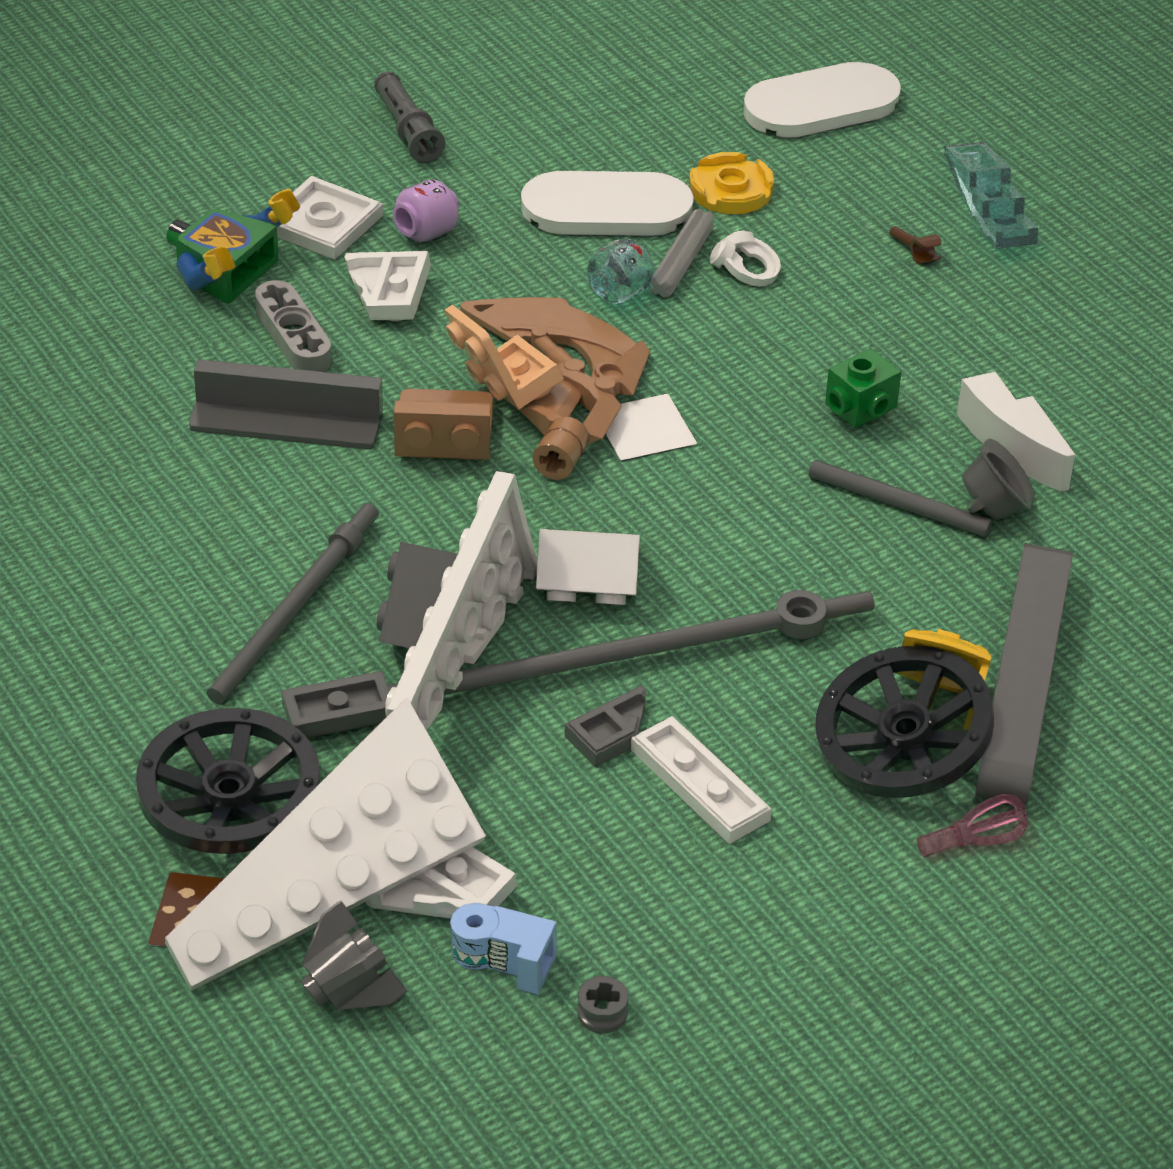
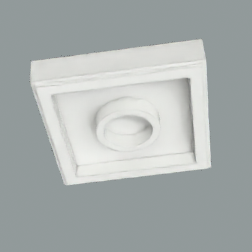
[277,176,383,260]

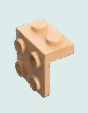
[444,305,564,410]

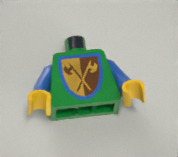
[166,189,301,304]

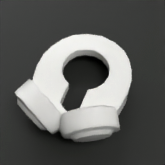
[710,231,781,287]

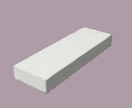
[631,716,772,845]

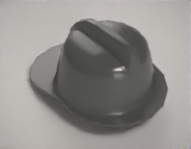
[962,439,1034,521]

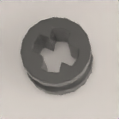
[577,976,628,1033]

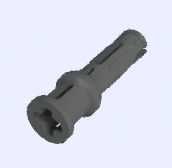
[374,71,446,163]

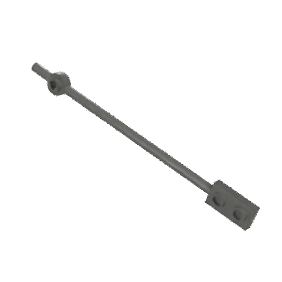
[281,590,875,738]

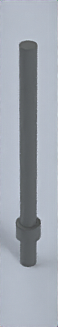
[206,503,379,704]

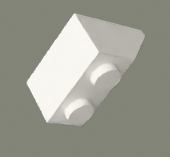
[536,529,640,605]

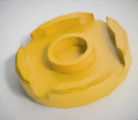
[689,152,774,214]

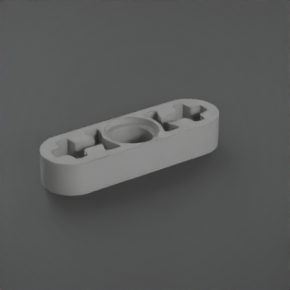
[255,280,332,372]

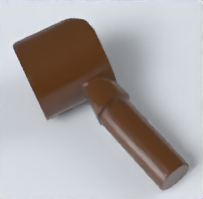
[889,226,942,264]

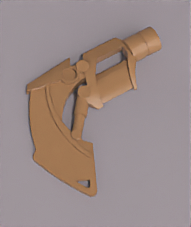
[460,297,650,480]

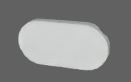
[743,62,901,138]
[521,171,693,236]

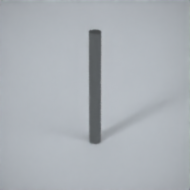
[808,459,993,538]

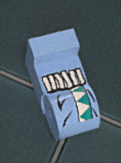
[450,903,557,995]

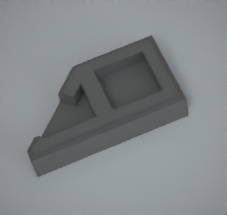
[564,685,646,767]

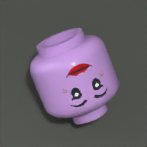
[393,179,459,243]

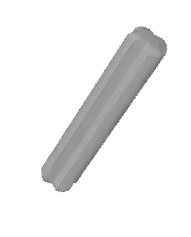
[650,209,714,298]

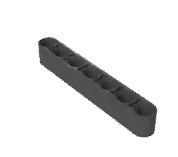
[975,543,1074,805]

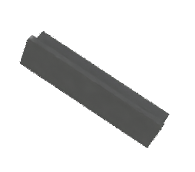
[189,359,383,449]

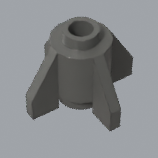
[300,900,407,1010]

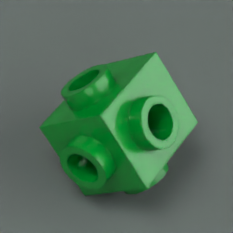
[825,348,901,428]

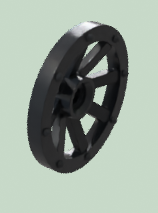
[815,646,994,798]
[136,708,320,854]

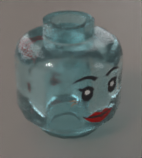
[587,238,653,304]

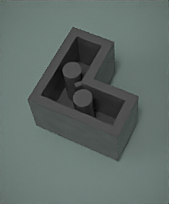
[377,542,458,648]

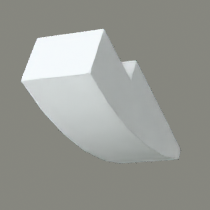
[957,372,1075,492]

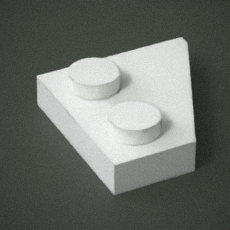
[345,251,431,321]
[366,847,517,919]

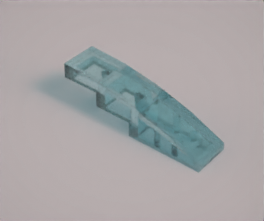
[944,142,1038,249]

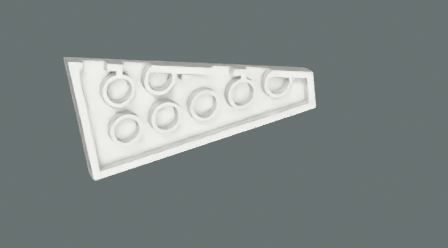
[385,471,538,731]
[165,697,486,991]

